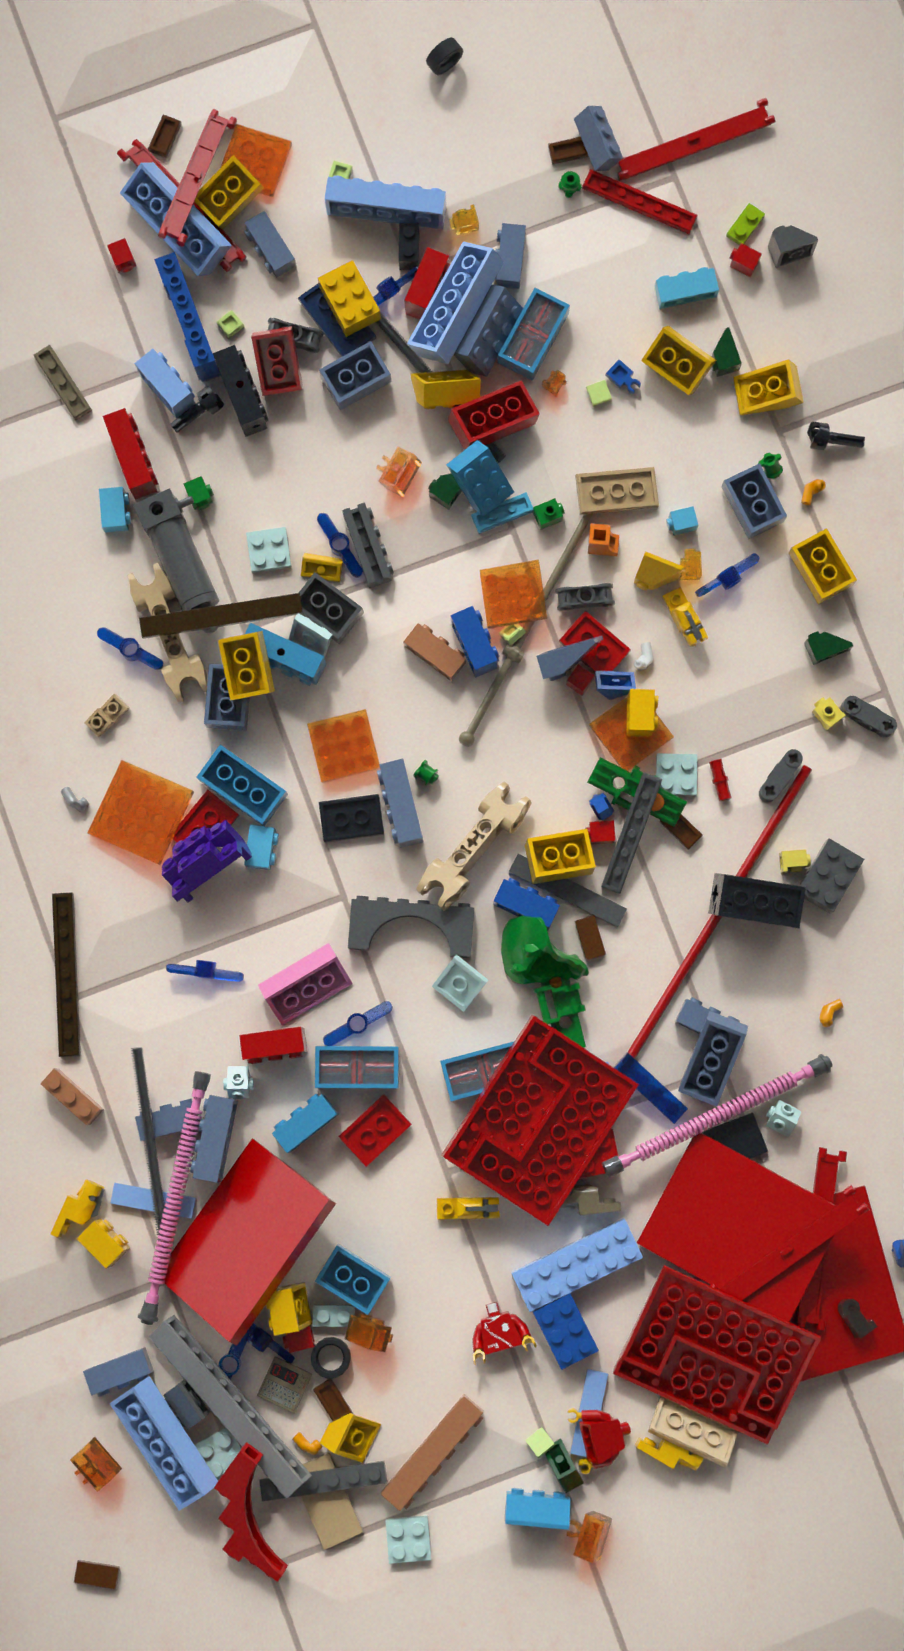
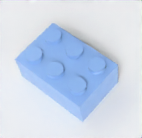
[134,349,195,419]

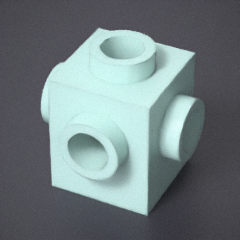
[223,1066,254,1100]
[766,1100,801,1137]

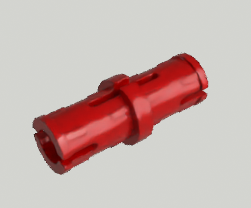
[709,759,732,801]

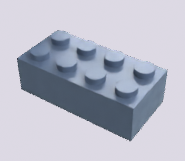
[453,284,523,376]
[377,759,424,848]
[678,1011,748,1107]
[190,1095,238,1183]

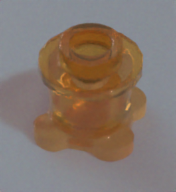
[542,370,567,397]

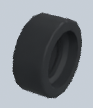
[426,37,463,75]
[311,1337,351,1379]

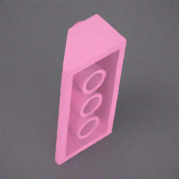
[258,943,353,1025]

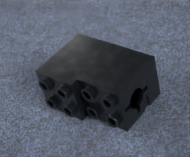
[708,873,806,928]

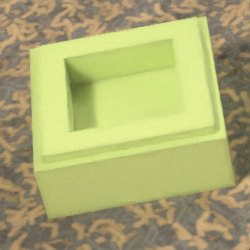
[328,161,353,179]
[217,310,244,339]
[586,380,612,406]
[498,620,526,645]
[525,1427,555,1459]

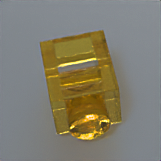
[448,204,479,236]
[680,549,702,580]

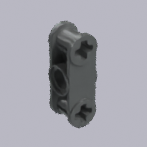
[268,318,324,353]
[555,583,615,611]
[840,696,897,737]
[759,749,803,803]

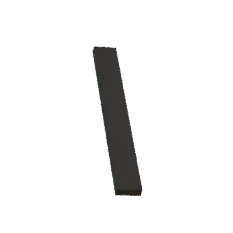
[139,593,303,639]
[52,892,81,1057]

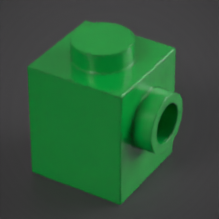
[183,476,214,510]
[533,498,565,530]

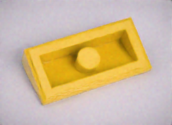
[301,553,344,582]

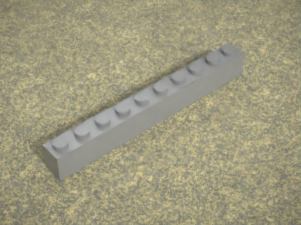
[149,1315,312,1498]

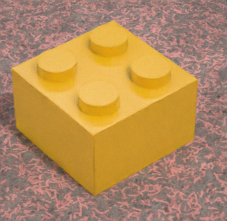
[626,689,658,737]
[77,1219,130,1269]

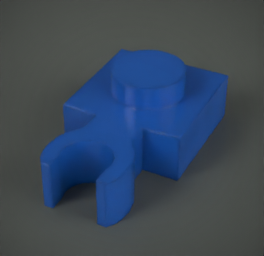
[605,359,641,394]

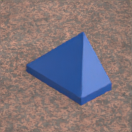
[594,671,636,700]

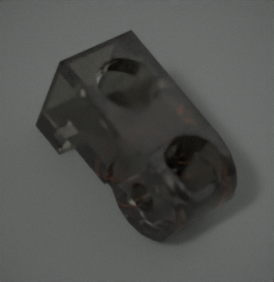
[838,1299,877,1339]

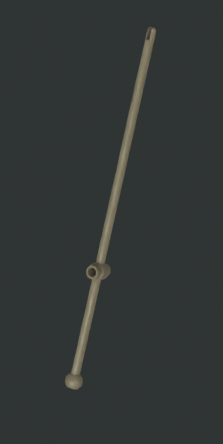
[459,514,593,747]

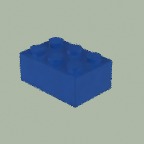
[450,606,499,678]
[493,878,560,931]
[533,1293,599,1370]

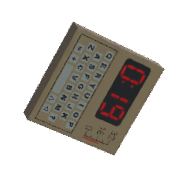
[257,1356,312,1414]

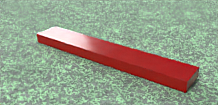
[582,169,698,234]

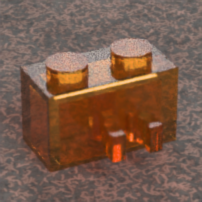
[376,447,422,497]
[345,1313,393,1352]
[70,1437,122,1492]
[566,1511,613,1563]

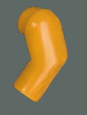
[801,479,826,505]
[819,999,844,1027]
[292,1432,322,1455]

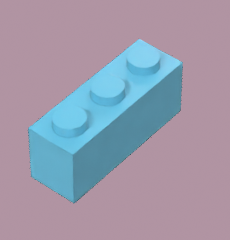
[655,267,719,309]

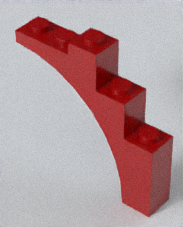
[214,1442,288,1582]

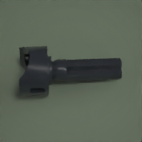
[170,386,224,433]
[807,422,865,450]

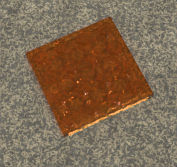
[87,760,194,865]

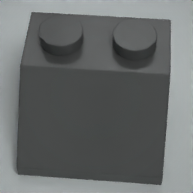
[768,225,818,268]
[163,1379,210,1430]

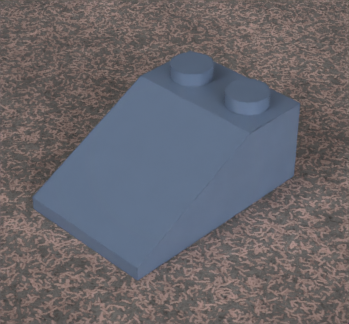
[537,636,603,681]

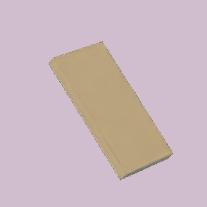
[575,467,659,515]
[648,1396,738,1467]
[301,1452,363,1550]

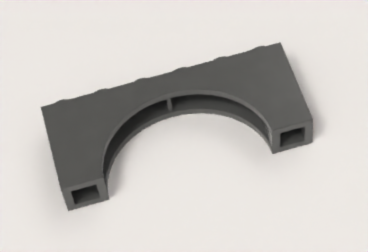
[348,896,474,958]

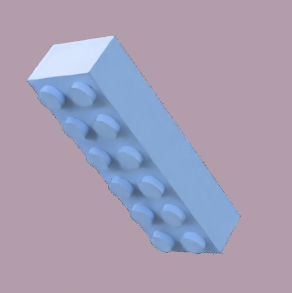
[120,162,232,276]
[324,176,446,229]
[407,242,504,364]
[511,1218,643,1312]
[109,1376,218,1511]

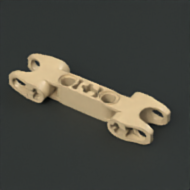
[127,563,207,703]
[416,782,532,911]

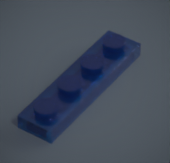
[613,1052,688,1124]

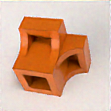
[587,523,619,556]

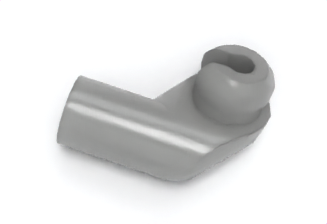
[61,787,89,811]

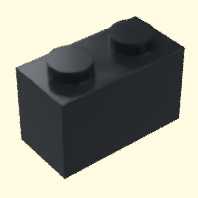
[398,223,420,270]

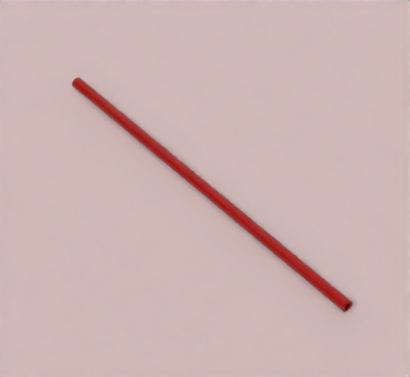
[617,765,812,1075]

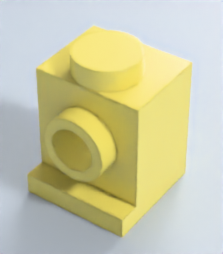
[812,697,846,731]
[779,849,811,874]

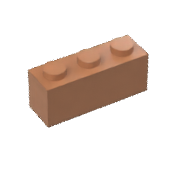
[403,623,466,682]
[40,1068,104,1125]

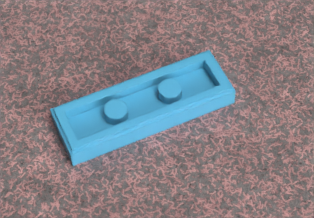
[471,492,533,534]

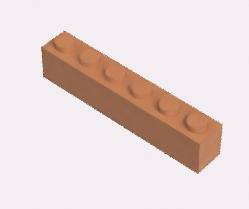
[381,1394,483,1511]

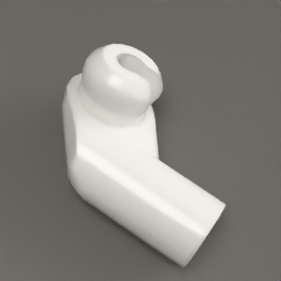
[634,642,653,671]

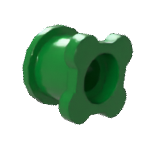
[558,171,582,198]
[758,453,783,479]
[413,760,439,786]

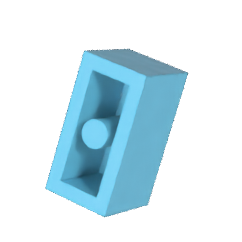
[99,487,131,533]
[244,825,279,870]

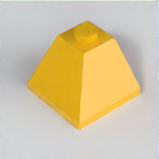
[634,551,683,591]
[320,1413,381,1463]

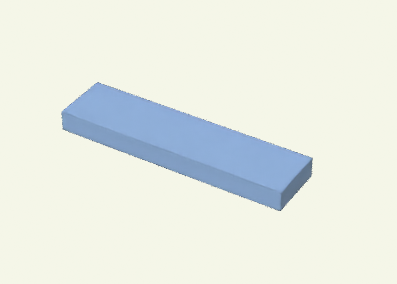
[110,1183,196,1219]
[570,1369,608,1457]

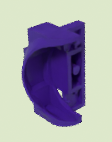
[162,820,252,903]

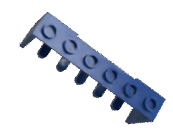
[154,252,220,382]

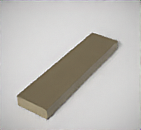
[33,345,92,421]

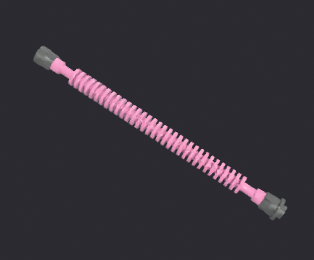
[602,1054,833,1178]
[137,1071,211,1325]

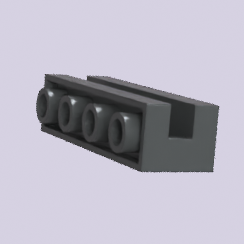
[342,502,394,589]

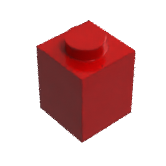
[107,238,137,273]
[729,243,762,278]
[566,664,595,696]
[585,820,616,844]
[282,1325,316,1353]

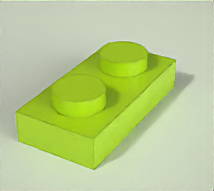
[726,203,765,246]

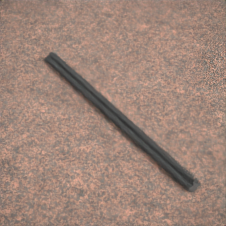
[375,312,506,463]
[131,1047,170,1253]

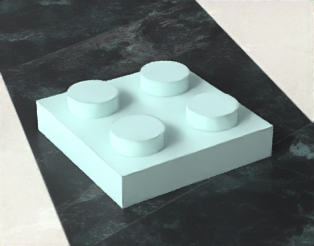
[246,527,291,573]
[288,613,333,658]
[656,753,697,796]
[432,955,488,1012]
[195,1428,242,1481]
[385,1515,431,1564]

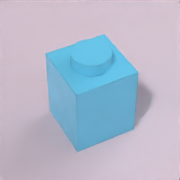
[666,506,698,536]

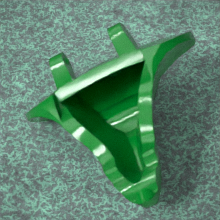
[501,916,589,984]

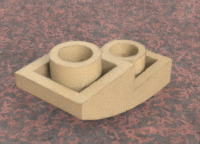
[84,694,129,737]

